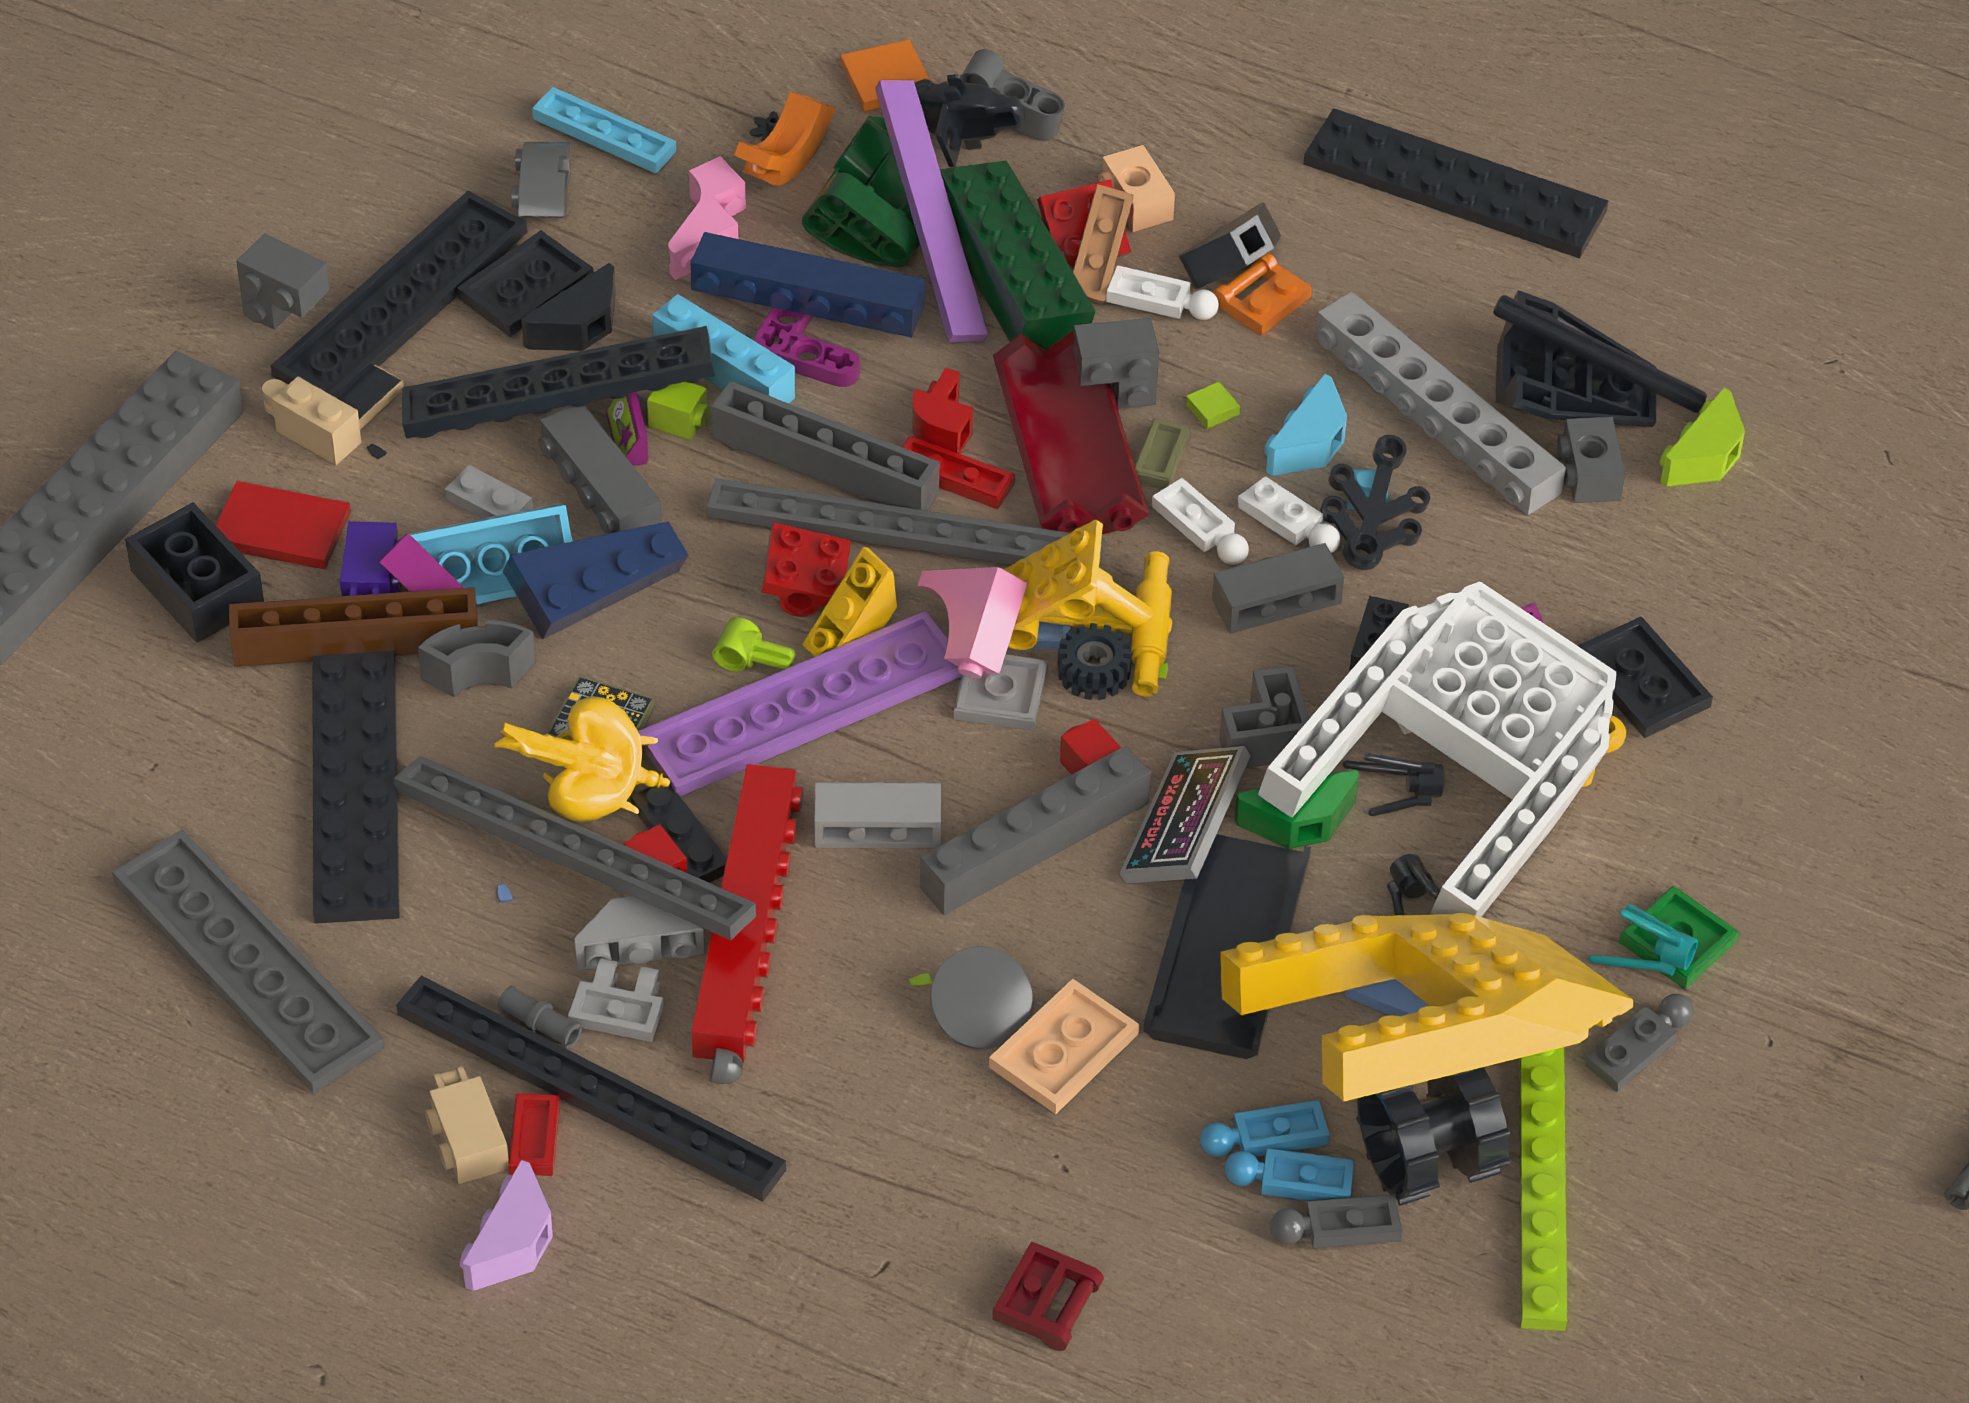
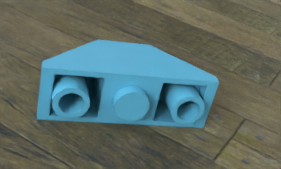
[1264,374,1347,476]

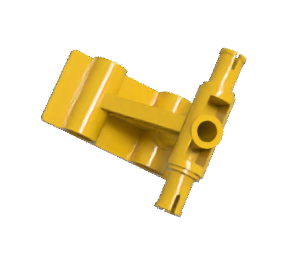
[1004,519,1172,697]

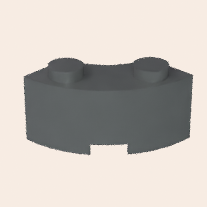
[512,142,570,217]
[418,620,536,697]

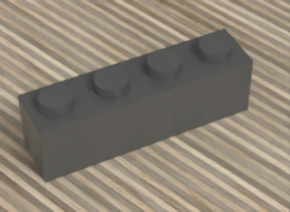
[538,406,662,534]

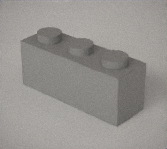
[815,781,941,848]

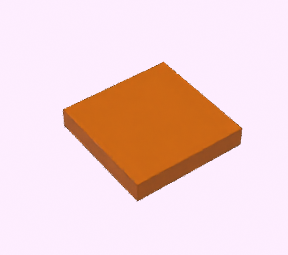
[841,39,930,112]

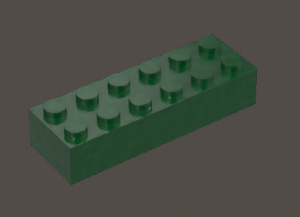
[940,160,1095,350]

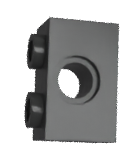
[1557,417,1625,503]

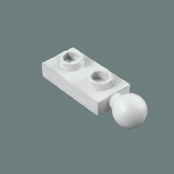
[1106,265,1219,320]
[1238,476,1340,554]
[1152,478,1249,565]

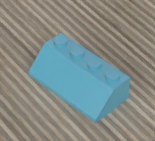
[403,503,573,604]

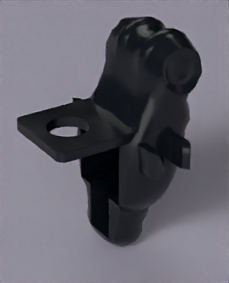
[915,74,1025,167]

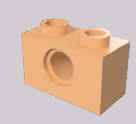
[1098,145,1175,232]

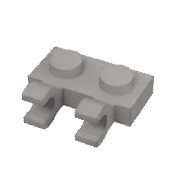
[568,958,664,1042]

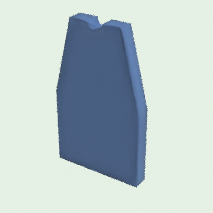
[498,884,513,903]

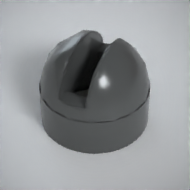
[710,1048,743,1084]

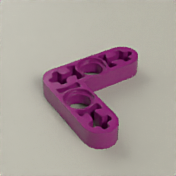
[755,308,860,387]

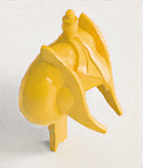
[494,696,670,823]

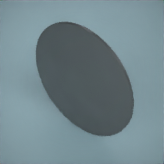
[931,946,1032,1049]

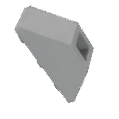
[574,896,705,971]

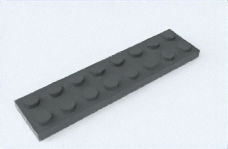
[112,829,384,1094]

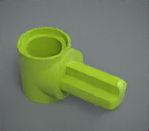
[712,617,795,672]

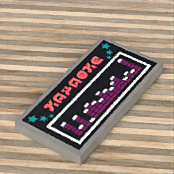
[1120,746,1251,884]

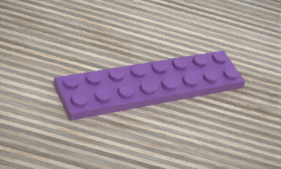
[638,611,962,796]

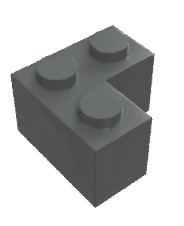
[236,233,330,330]
[1073,318,1159,409]
[1219,666,1309,768]

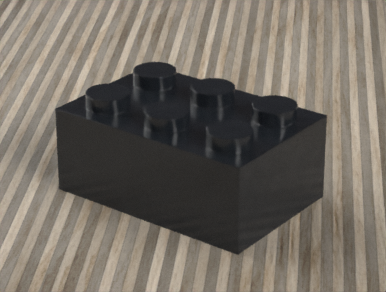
[125,502,264,643]

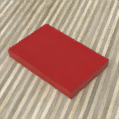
[216,481,351,570]

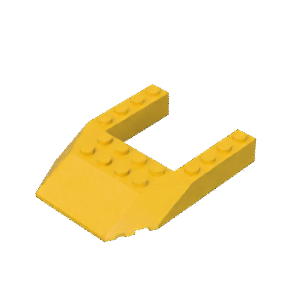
[1221,913,1633,1102]

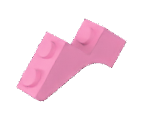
[668,156,746,280]

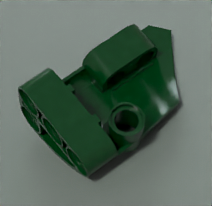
[802,116,920,267]

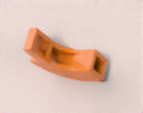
[734,91,836,186]

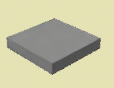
[954,654,1048,731]

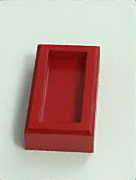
[508,1093,560,1176]

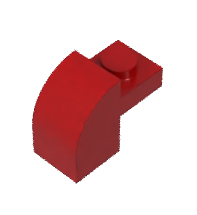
[912,367,973,454]

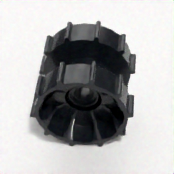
[1356,1067,1511,1206]

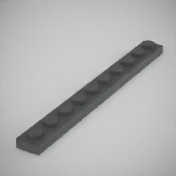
[707,478,1105,567]
[394,756,756,940]

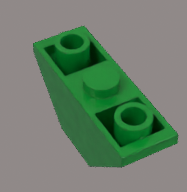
[1235,769,1359,849]

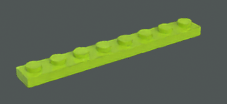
[1519,1047,1568,1331]

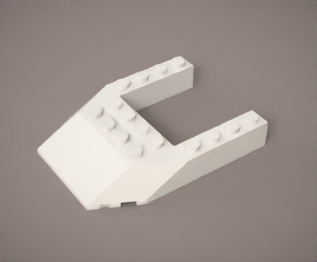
[1258,582,1616,917]

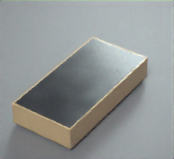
[337,365,404,430]

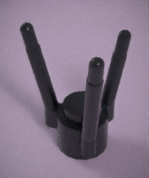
[1343,753,1444,816]
[1387,854,1440,916]

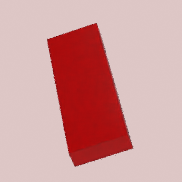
[902,435,1015,510]

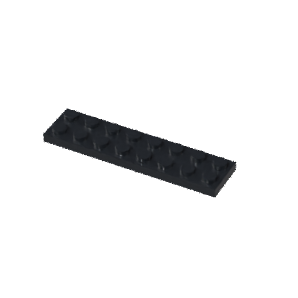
[1303,108,1609,258]
[270,191,528,398]
[402,326,715,439]
[312,650,400,924]

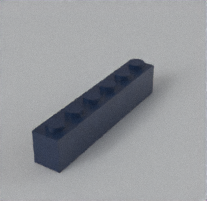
[690,232,925,338]

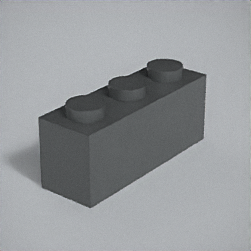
[1212,543,1344,634]

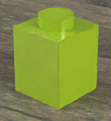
[647,382,711,441]

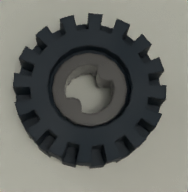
[1057,623,1132,700]

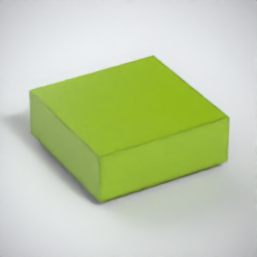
[1186,381,1240,429]

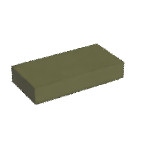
[1135,418,1191,489]

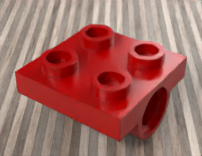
[1037,179,1131,269]
[761,522,851,617]

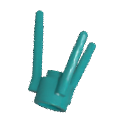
[1588,904,1698,976]

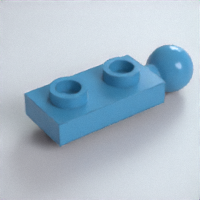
[1200,1100,1330,1157]
[1224,1148,1355,1201]

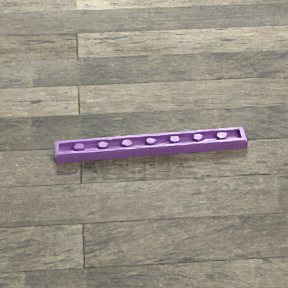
[875,80,988,342]

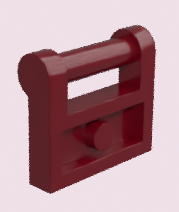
[992,1241,1104,1351]

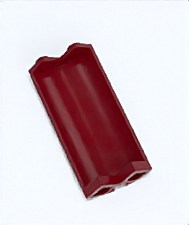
[993,330,1150,534]

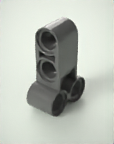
[962,49,1065,141]

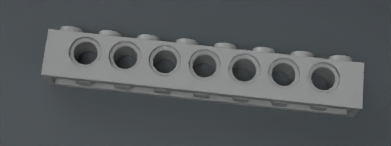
[1316,292,1566,516]

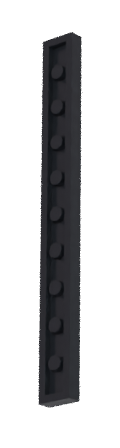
[396,975,786,1202]

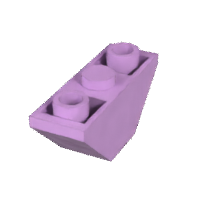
[460,1160,553,1291]

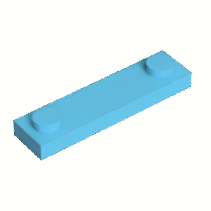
[532,87,677,174]

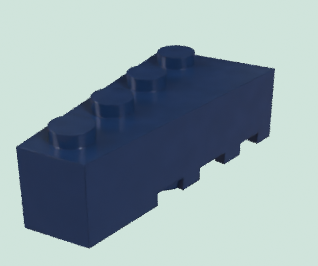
[502,521,689,639]

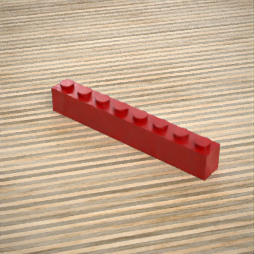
[691,764,803,1063]

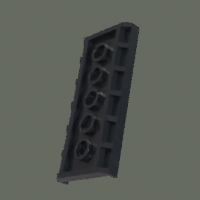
[1144,834,1311,1059]

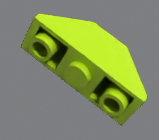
[1659,388,1745,487]

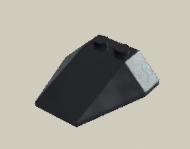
[1495,290,1656,427]

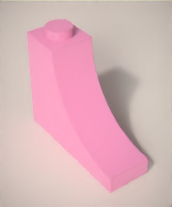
[917,567,1027,679]

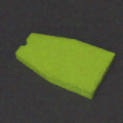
[1158,662,1168,680]
[909,973,932,986]

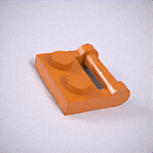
[1211,252,1312,336]

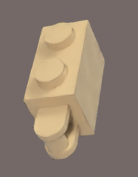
[262,377,362,466]
[425,1066,509,1184]

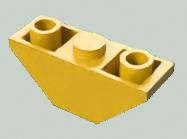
[802,547,897,657]

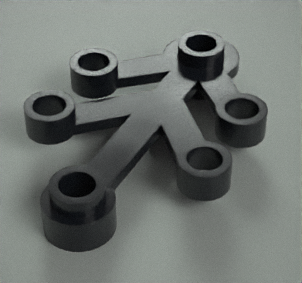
[1320,435,1430,570]

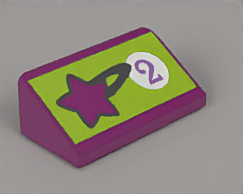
[606,392,649,466]

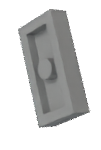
[445,465,533,518]

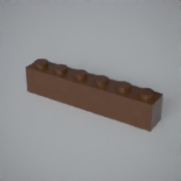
[229,587,478,667]

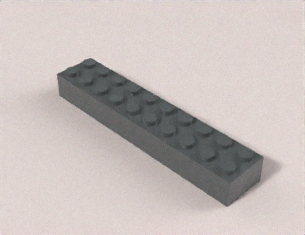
[0,350,244,665]

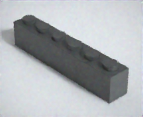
[711,381,940,511]
[920,746,1150,915]

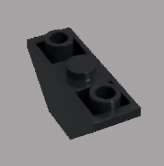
[1179,202,1281,289]
[521,263,616,351]

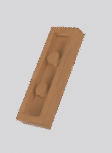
[1073,184,1134,305]

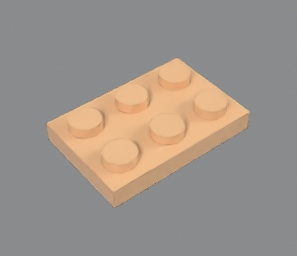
[989,979,1139,1114]

